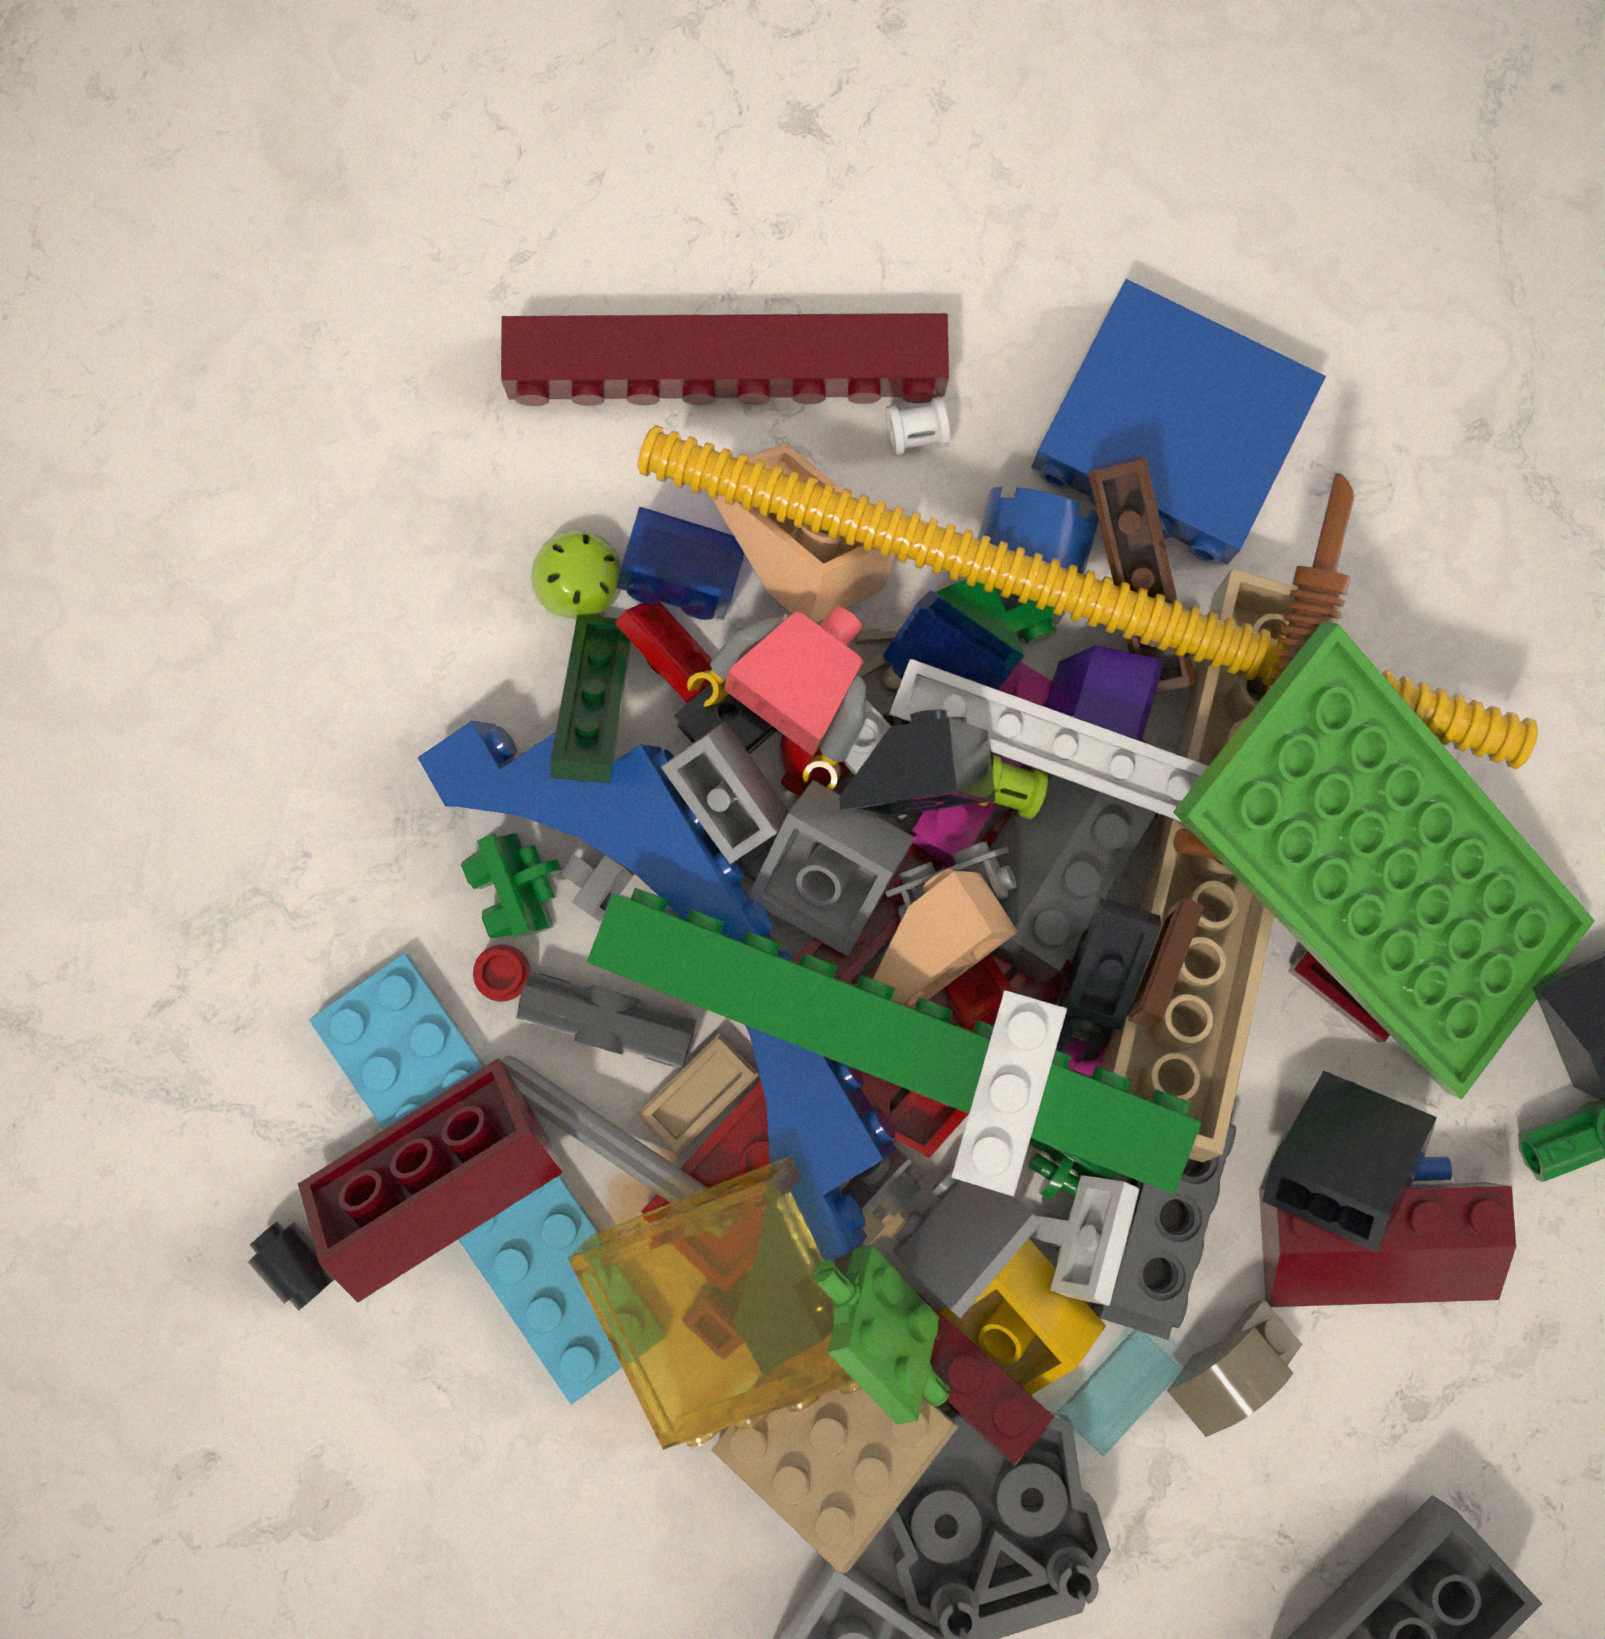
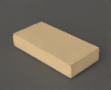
[636,1034,759,1156]

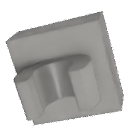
[561,855,633,923]

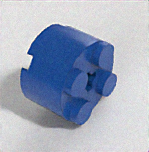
[977,487,1099,575]

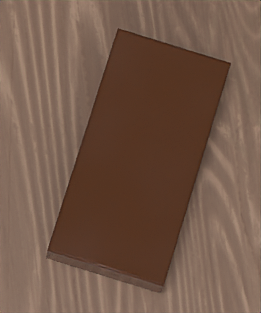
[1127,897,1205,1029]

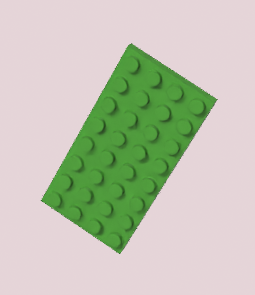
[1173,622,1595,1099]

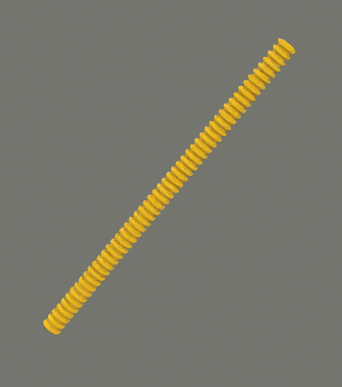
[638,425,1538,769]

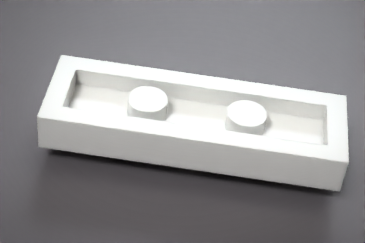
[952,990,1067,1197]

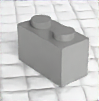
[661,721,789,864]

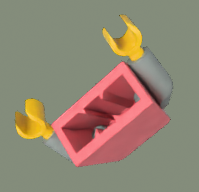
[687,606,867,790]

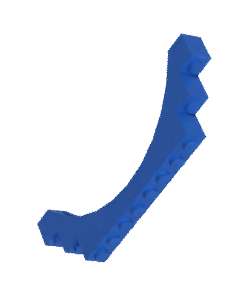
[417,720,896,1372]

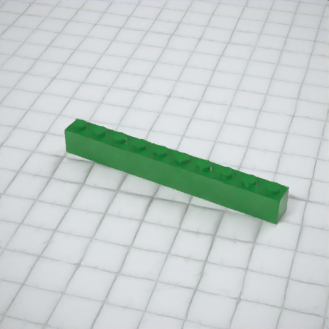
[587,888,1202,1195]

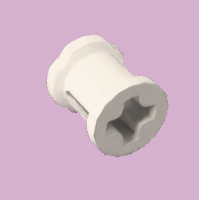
[885,397,950,456]

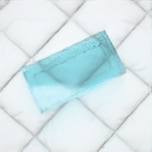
[1058,1329,1182,1457]

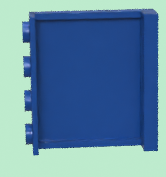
[1031,279,1326,565]

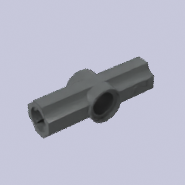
[516,971,697,1068]

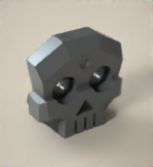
[888,1409,1111,1639]

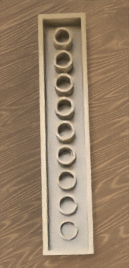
[1101,568,1340,1162]

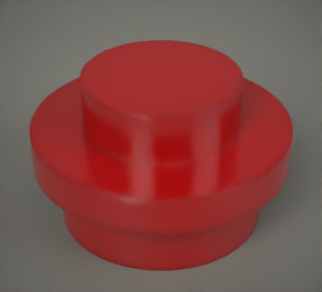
[473,944,531,1002]

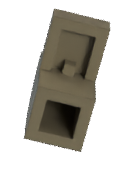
[1167,1299,1302,1437]

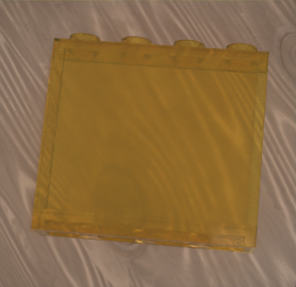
[568,1156,861,1450]

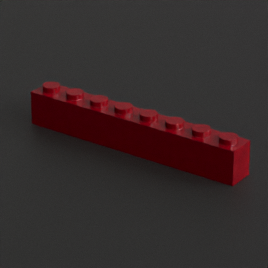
[501,313,949,406]

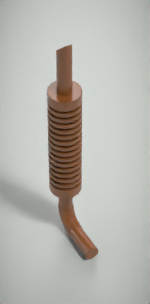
[1173,473,1354,860]

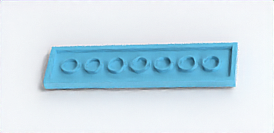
[309,953,669,1405]

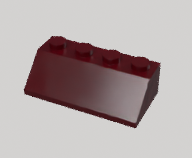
[298,1058,563,1303]
[1259,1182,1516,1307]

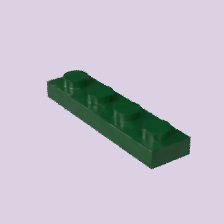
[550,615,632,783]

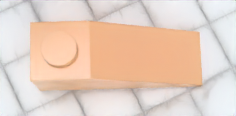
[873,869,1018,1008]

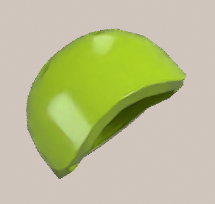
[531,531,622,619]

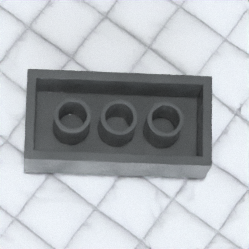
[1287,1495,1542,1639]

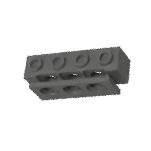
[1091,1110,1236,1340]

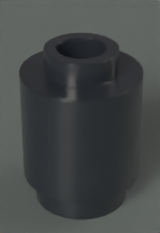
[248,1221,335,1311]

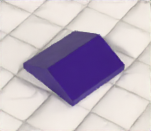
[1045,645,1163,742]

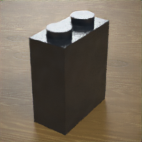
[1262,1070,1437,1253]

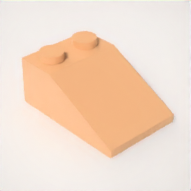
[712,443,896,623]

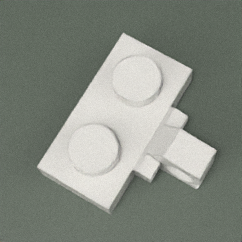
[1032,1175,1139,1306]

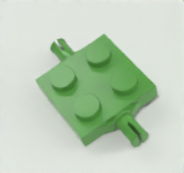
[812,1244,950,1425]

